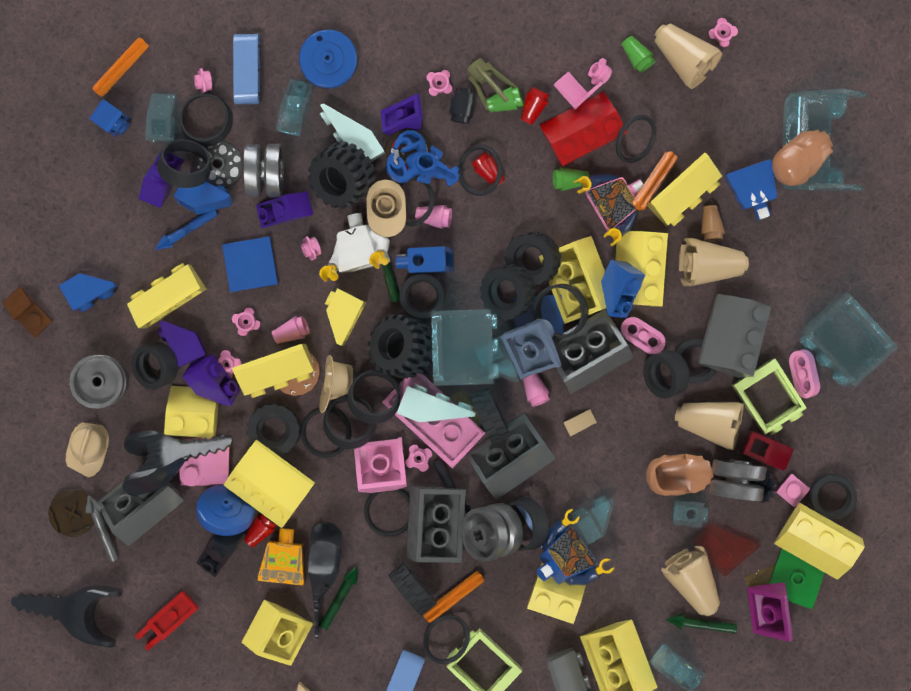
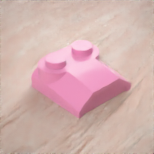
[180,437,231,486]
[354,437,407,493]

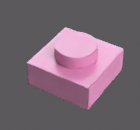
[775,473,810,507]

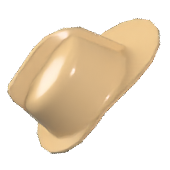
[367,180,406,237]
[319,355,353,413]
[66,422,109,477]

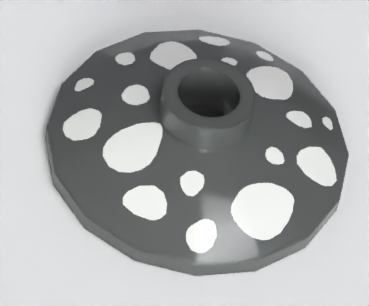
[195,141,243,187]

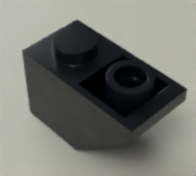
[196,532,246,577]

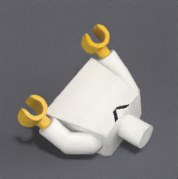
[319,213,390,282]

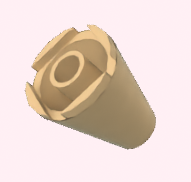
[655,23,722,89]
[679,238,749,287]
[675,402,744,450]
[661,546,720,616]

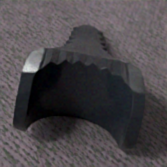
[122,430,233,496]
[307,522,342,639]
[11,585,123,648]

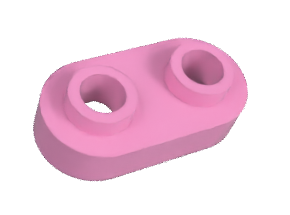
[620,317,666,354]
[789,349,820,398]

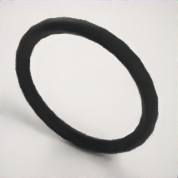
[616,115,656,163]
[458,145,502,196]
[397,176,435,227]
[301,407,351,458]
[364,488,410,537]
[423,614,470,664]

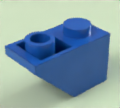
[89,99,130,137]
[173,172,233,215]
[601,260,646,318]
[59,273,119,313]

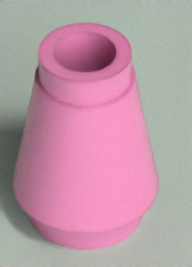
[415,205,452,229]
[272,316,310,344]
[523,373,550,407]

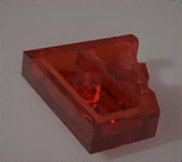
[692,524,760,577]

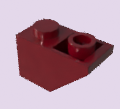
[740,430,794,471]

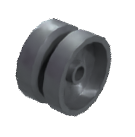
[244,144,284,197]
[69,355,128,409]
[709,459,767,501]
[461,503,523,562]

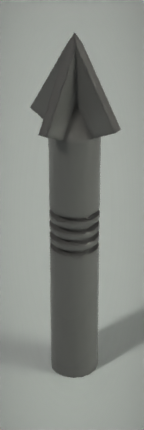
[85,495,119,562]

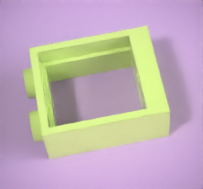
[731,359,806,435]
[446,628,522,691]

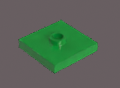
[768,548,825,609]

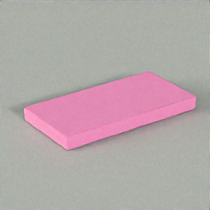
[382,373,485,469]

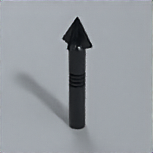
[433,459,471,517]

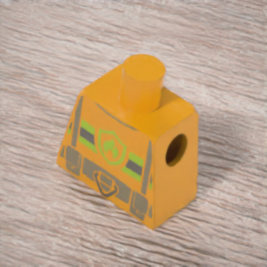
[258,528,306,585]

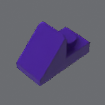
[381,94,422,135]

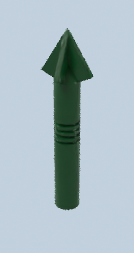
[381,262,399,302]
[319,566,358,630]
[666,613,737,634]

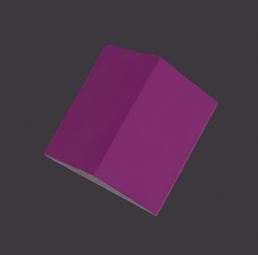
[747,582,793,642]

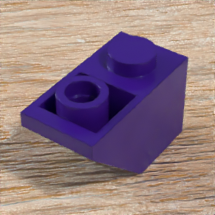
[139,151,184,208]
[256,191,313,228]
[158,321,208,367]
[182,354,240,406]

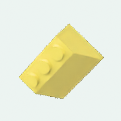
[647,152,722,226]
[615,231,668,307]
[539,236,606,324]
[127,263,206,328]
[232,344,315,398]
[224,440,315,528]
[774,503,865,580]
[580,619,657,691]

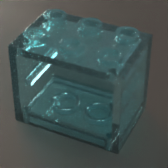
[797,293,898,387]
[431,309,499,386]

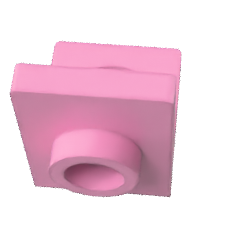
[554,72,603,109]

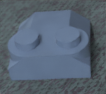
[500,319,561,380]

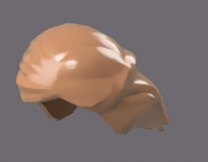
[772,129,833,186]
[646,454,714,496]

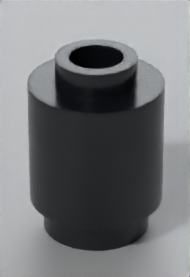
[449,87,476,124]

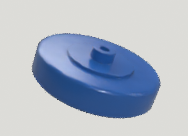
[299,30,358,89]
[196,484,255,536]

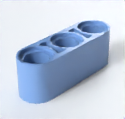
[233,34,260,104]
[386,649,425,691]

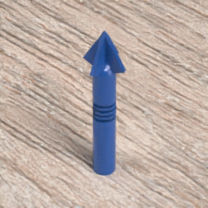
[155,210,218,250]

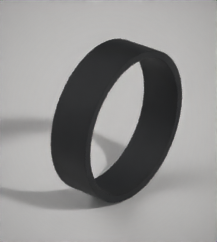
[533,284,589,339]

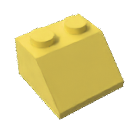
[325,288,366,346]
[164,386,218,438]
[527,561,586,624]
[241,600,313,666]

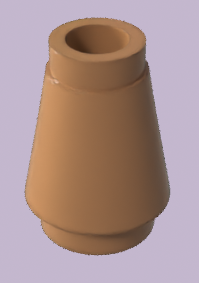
[701,205,725,242]

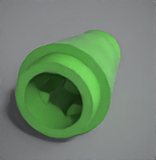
[621,36,655,73]
[486,86,524,113]
[553,167,589,191]

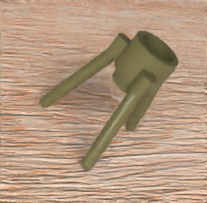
[467,58,520,110]

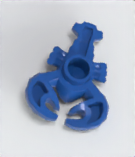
[386,130,459,187]

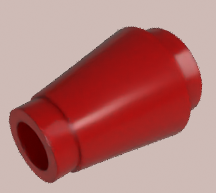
[520,87,549,125]
[471,151,505,186]
[244,513,277,548]

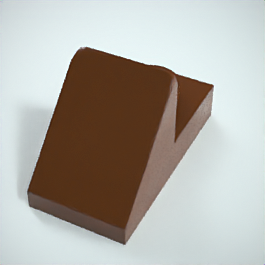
[3,286,53,338]

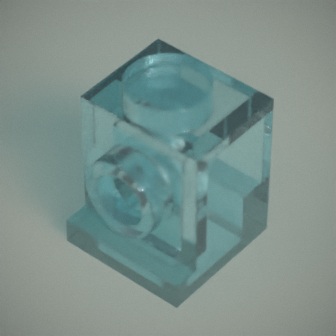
[671,499,708,527]

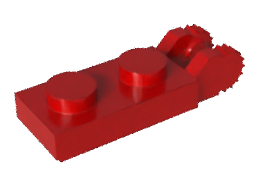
[135,590,200,651]

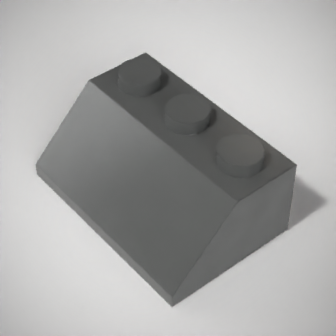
[698,294,771,378]
[553,310,633,394]
[466,413,556,500]
[98,464,185,546]
[406,486,466,563]
[546,647,591,691]

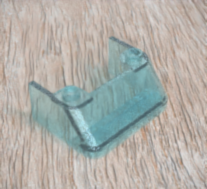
[782,88,867,192]

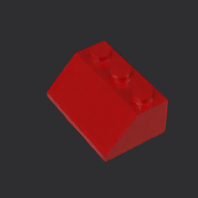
[539,92,627,167]

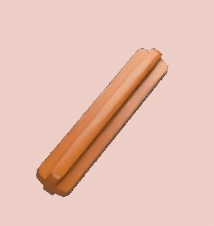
[92,37,149,97]
[632,151,678,211]
[423,571,485,623]

